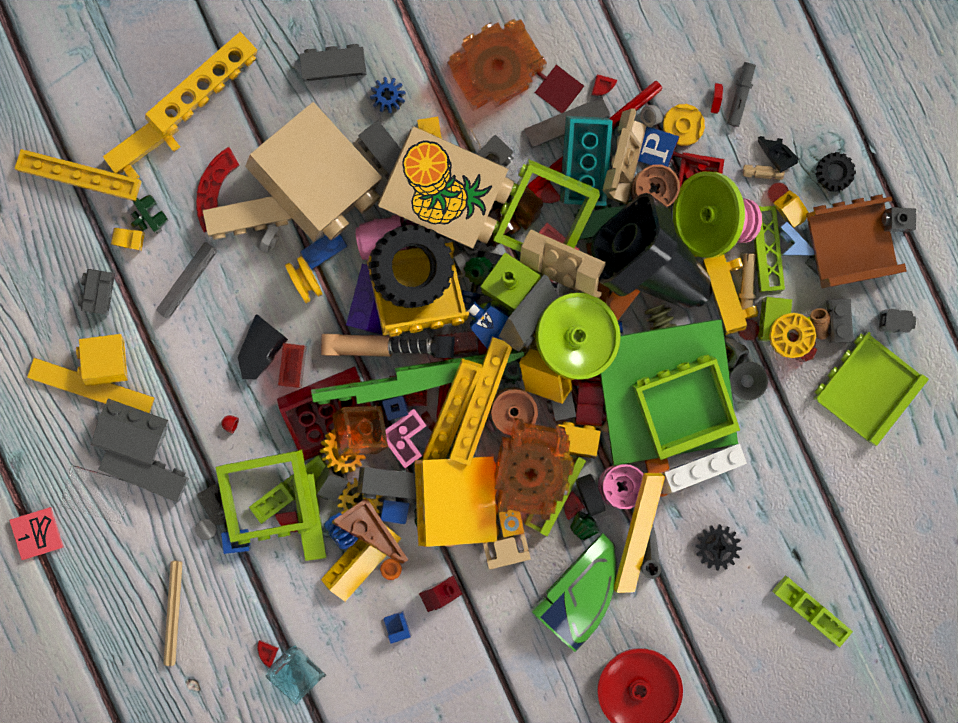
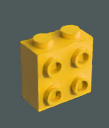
[76,334,128,386]
[520,349,572,404]

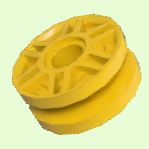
[285,256,323,304]
[769,313,816,358]

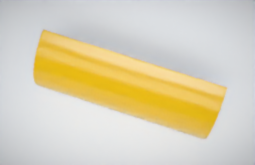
[321,522,402,601]

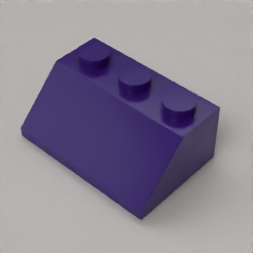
[346,263,389,335]

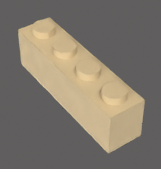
[203,196,292,240]

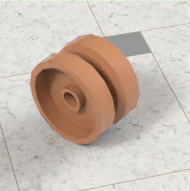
[490,387,538,436]

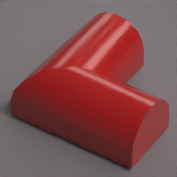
[678,152,725,187]

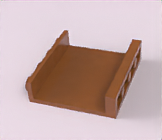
[806,194,907,289]

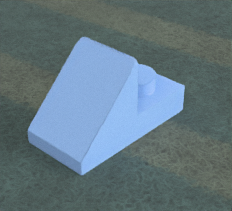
[779,222,814,257]

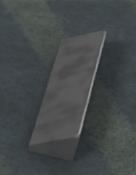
[524,97,610,149]
[156,242,217,319]

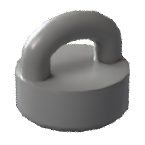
[641,105,663,127]
[195,519,217,540]

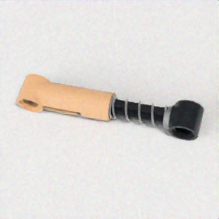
[321,334,455,358]

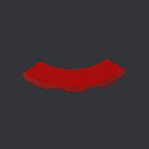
[196,147,240,233]

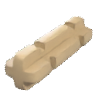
[743,164,785,180]

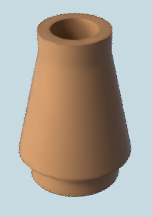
[810,308,830,340]

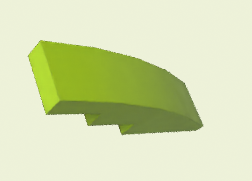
[249,455,327,524]
[292,474,327,561]
[772,575,853,648]

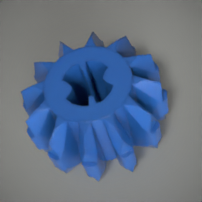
[370,77,406,114]
[324,513,358,550]

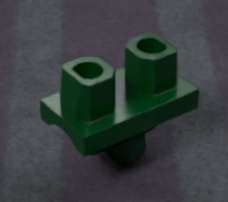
[131,195,169,234]

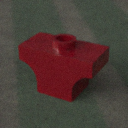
[419,576,462,612]

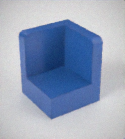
[381,500,410,524]
[221,529,251,554]
[384,611,411,644]

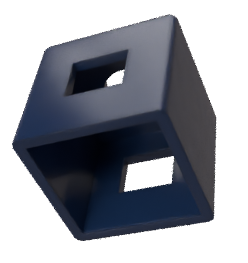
[382,395,409,420]

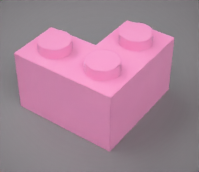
[383,409,427,468]

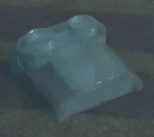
[265,645,326,705]

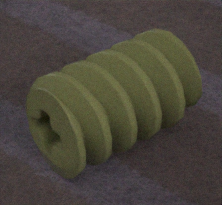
[644,303,677,330]

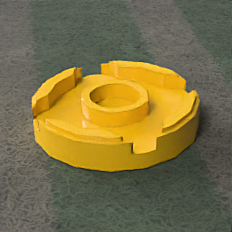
[663,104,705,146]

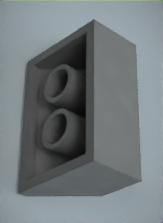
[499,274,559,352]
[91,399,168,467]

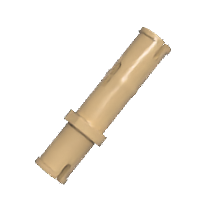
[738,253,757,310]

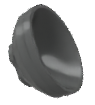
[730,362,768,400]

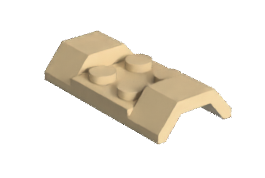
[603,109,647,204]
[520,230,606,298]

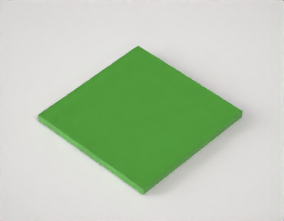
[600,319,738,465]

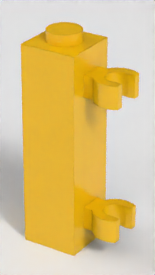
[102,112,181,179]
[703,255,759,335]

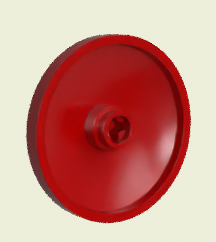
[597,648,683,723]

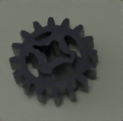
[695,524,742,571]

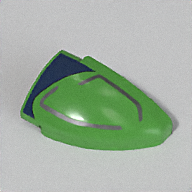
[531,532,616,652]

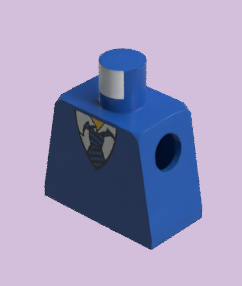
[466,301,510,349]

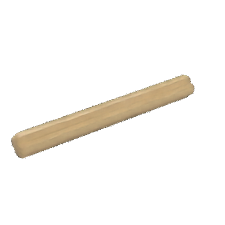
[163,560,183,666]

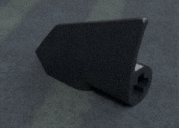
[237,314,288,379]

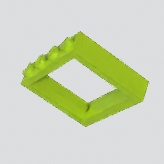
[492,159,600,252]
[632,355,740,460]
[215,450,317,545]

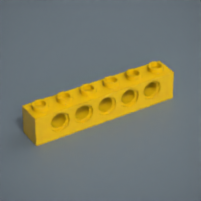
[145,32,257,138]

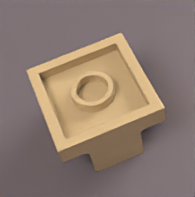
[483,533,531,570]

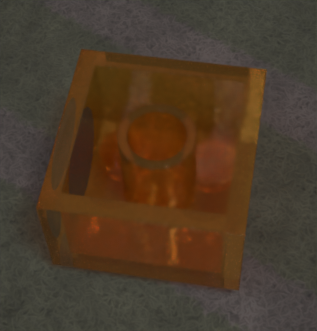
[332,406,388,456]

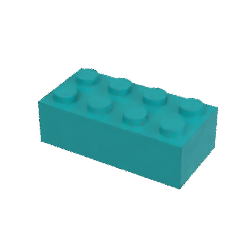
[560,116,613,206]

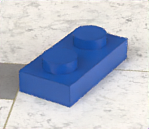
[300,234,347,270]

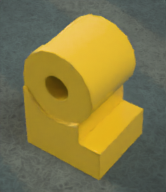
[111,228,145,251]

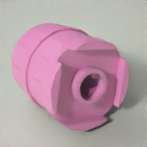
[355,214,410,261]

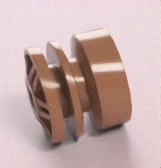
[630,165,680,207]

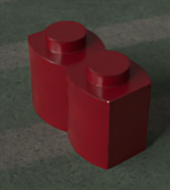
[575,380,606,426]

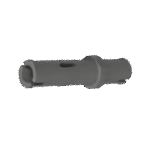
[727,62,756,127]

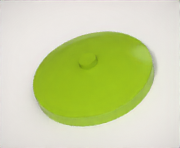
[673,172,745,258]
[536,293,620,380]

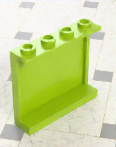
[813,332,929,446]

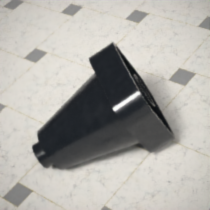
[591,193,712,309]

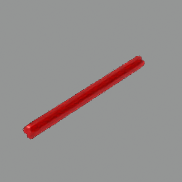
[527,81,663,193]

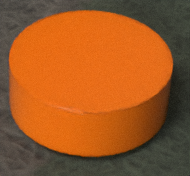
[380,558,402,580]

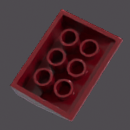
[277,366,377,461]

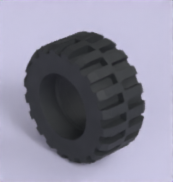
[368,225,454,308]

